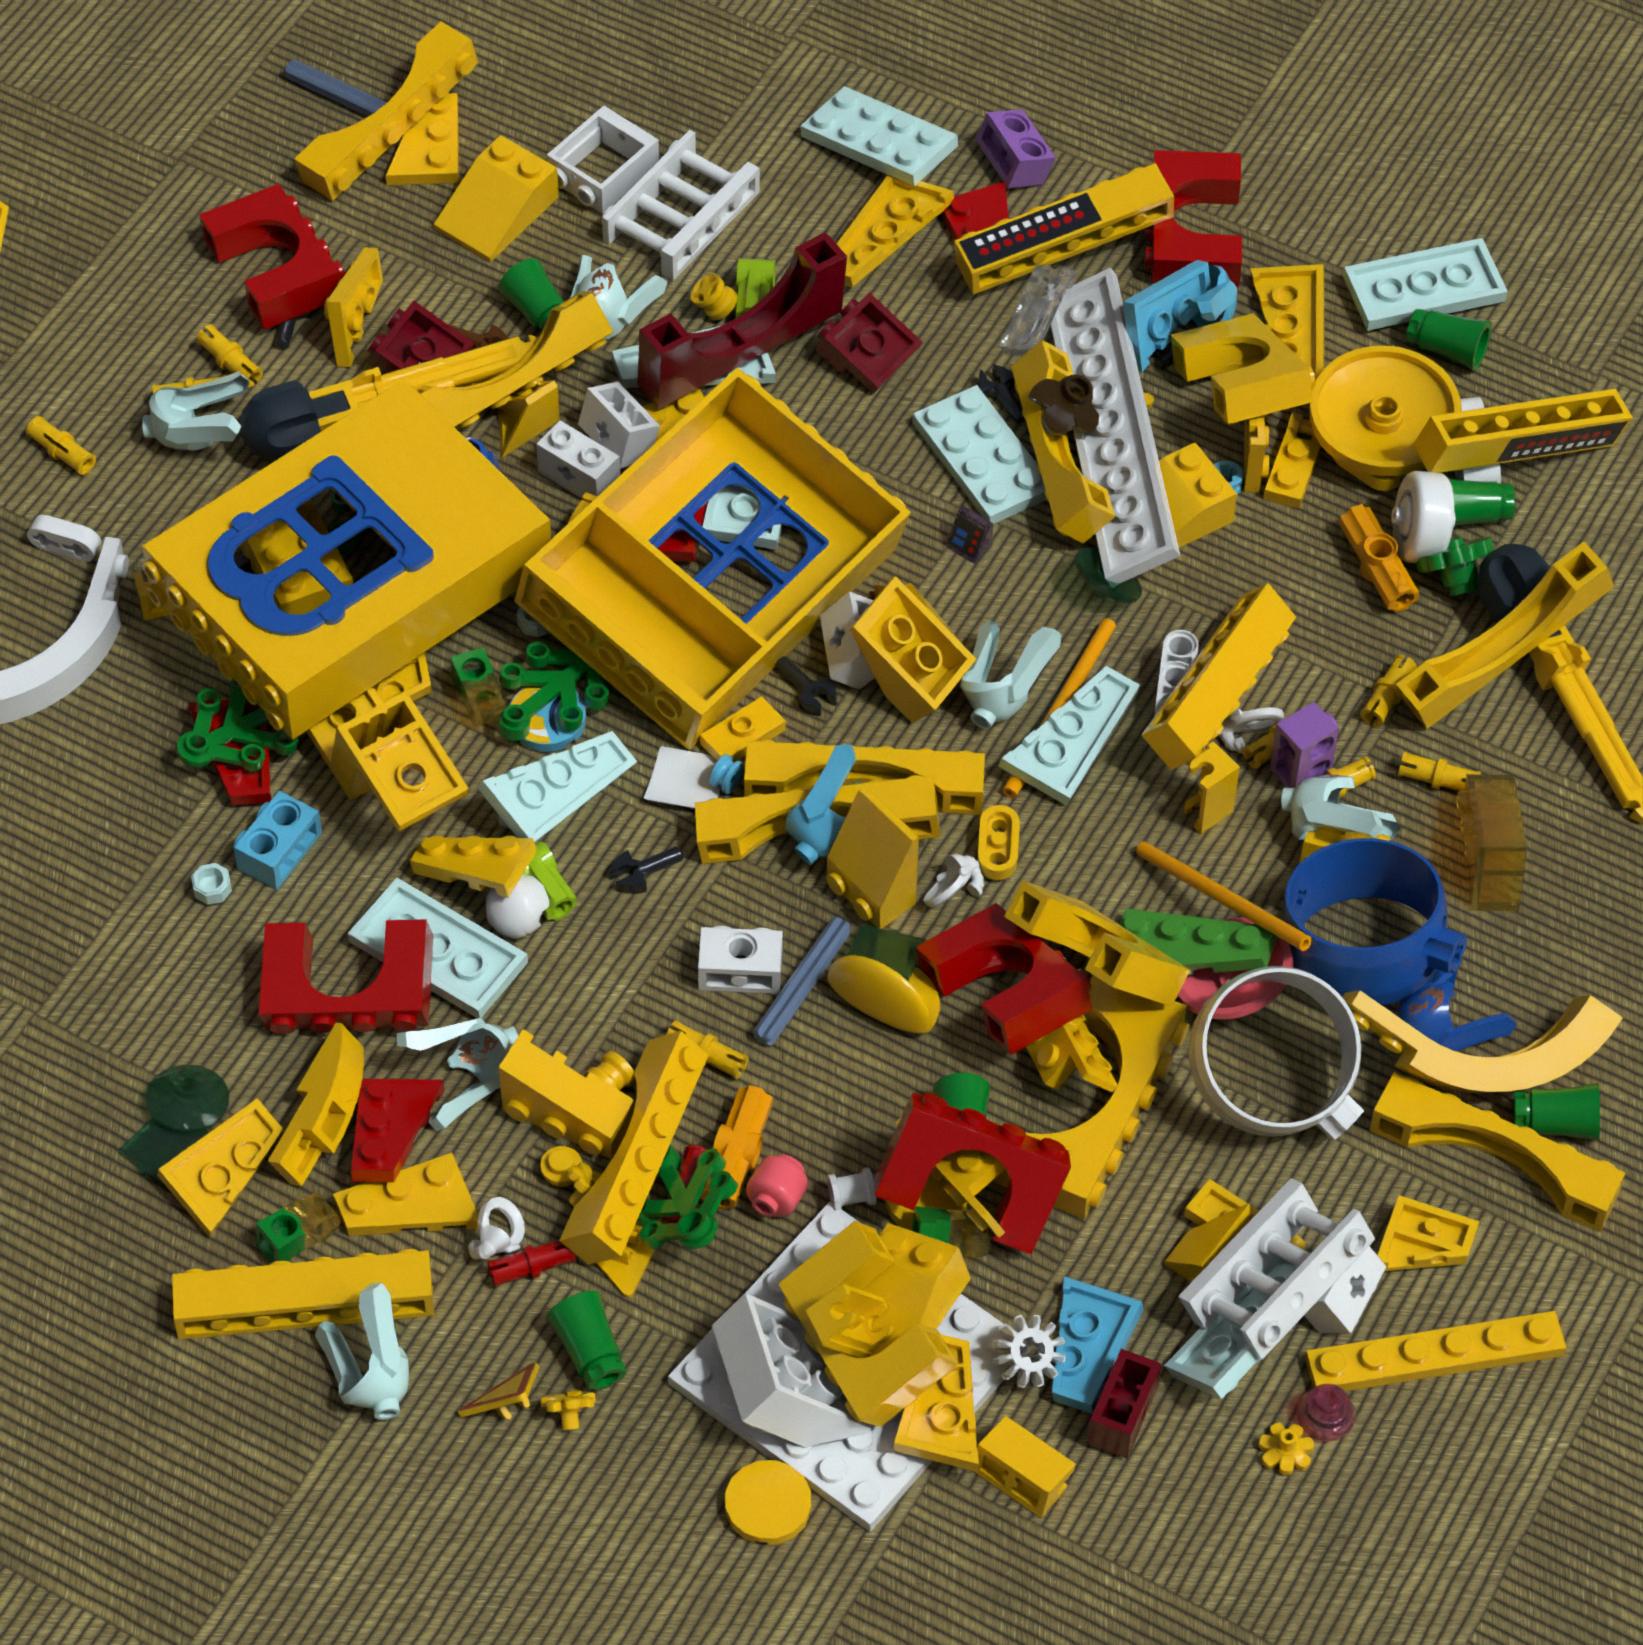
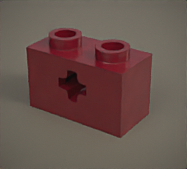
[1087,1348,1162,1459]

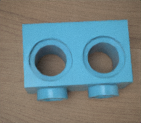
[233,791,322,890]

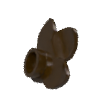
[1029,374,1099,436]

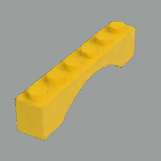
[294,21,478,201]
[416,291,614,428]
[1011,340,1115,543]
[1396,541,1614,729]
[744,740,985,815]
[695,775,940,864]
[559,1031,709,1265]
[1369,1072,1626,1232]

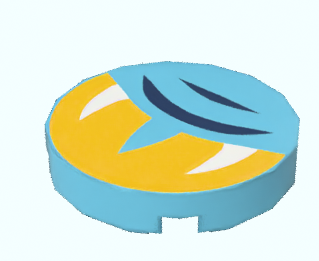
[510,686,586,752]

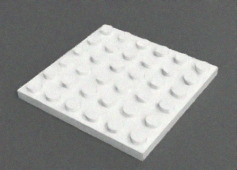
[668,1202,1030,1532]

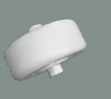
[1391,471,1456,563]

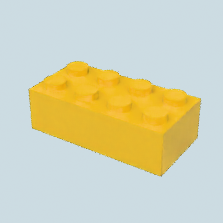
[240,499,353,615]

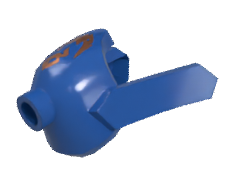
[1396,970,1517,1051]

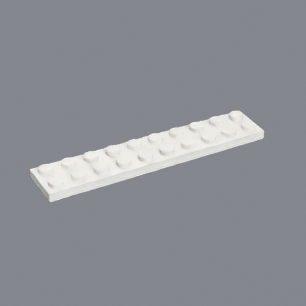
[1045,268,1180,587]

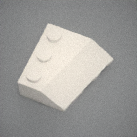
[712,1293,871,1448]

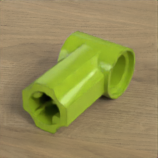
[736,258,776,318]
[523,841,577,921]

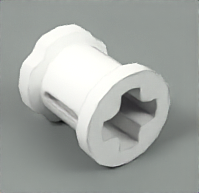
[827,1167,876,1210]

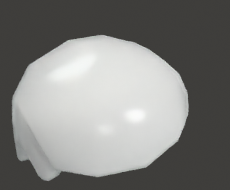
[486,875,549,939]

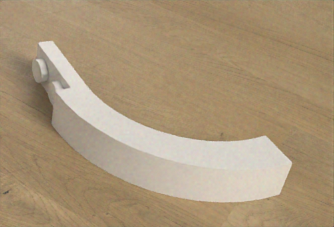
[0,537,129,724]

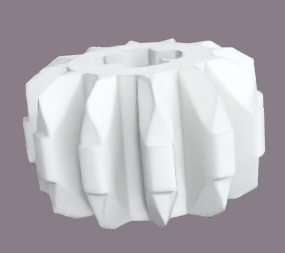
[992,1315,1066,1388]

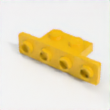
[1026,1014,1118,1092]
[895,1118,1006,1238]

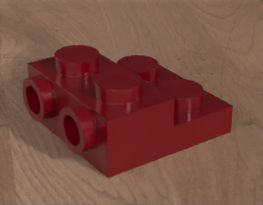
[815,292,923,394]
[367,300,474,375]

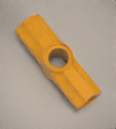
[1339,504,1419,613]
[701,1085,773,1210]

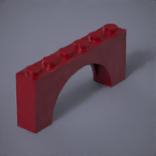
[637,231,847,410]

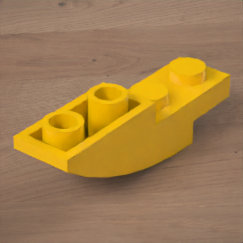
[268,1023,364,1186]

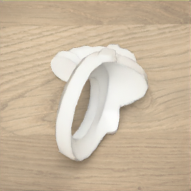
[1218,707,1284,754]
[923,853,984,907]
[468,1197,525,1260]

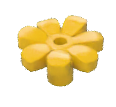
[568,1162,602,1206]
[540,1390,595,1430]
[1258,1422,1314,1475]

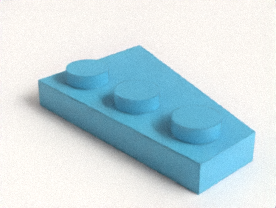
[1123,260,1211,372]
[1052,1276,1144,1414]

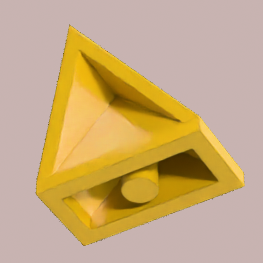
[497,380,560,458]
[1164,1204,1251,1282]

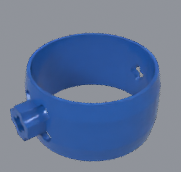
[1282,838,1467,1005]

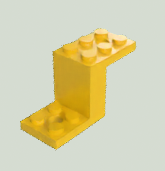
[306,687,469,832]

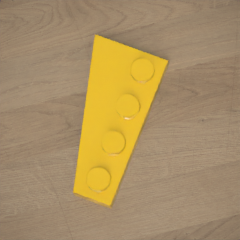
[837,175,954,287]

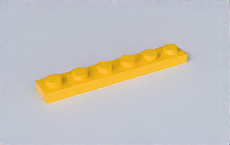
[1305,1311,1567,1396]

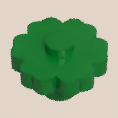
[1416,537,1494,596]

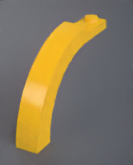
[1342,990,1623,1093]

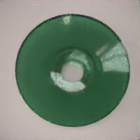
[1075,547,1142,604]
[146,1064,229,1133]

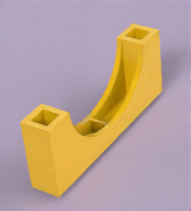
[993,975,1190,1220]

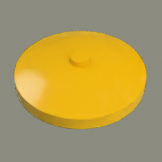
[1309,346,1462,476]

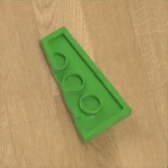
[1119,908,1279,975]

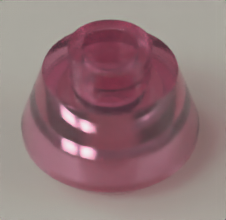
[1297,1384,1356,1441]

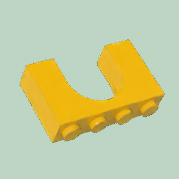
[1171,313,1315,424]
[1004,880,1190,1006]
[778,1221,958,1427]

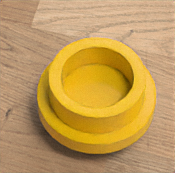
[540,1146,582,1187]

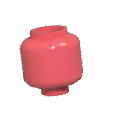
[746,1154,808,1217]

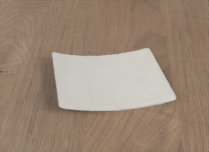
[644,746,722,808]

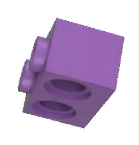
[975,109,1056,188]
[1270,702,1339,788]

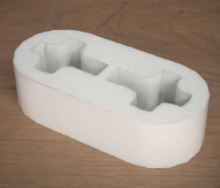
[27,515,101,562]

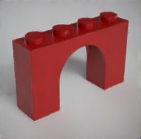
[1145,150,1242,287]
[199,183,345,330]
[915,903,1092,1055]
[258,919,434,1034]
[874,1092,1071,1255]

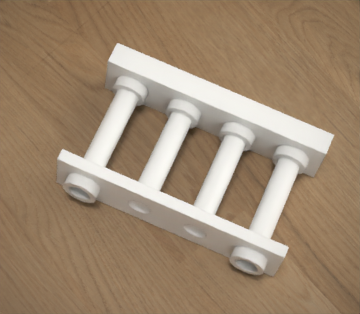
[601,130,760,281]
[1178,1178,1375,1360]

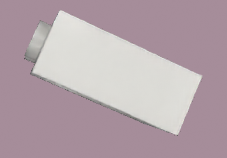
[547,106,659,214]

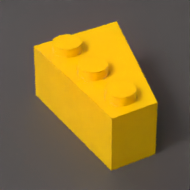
[499,1029,635,1160]

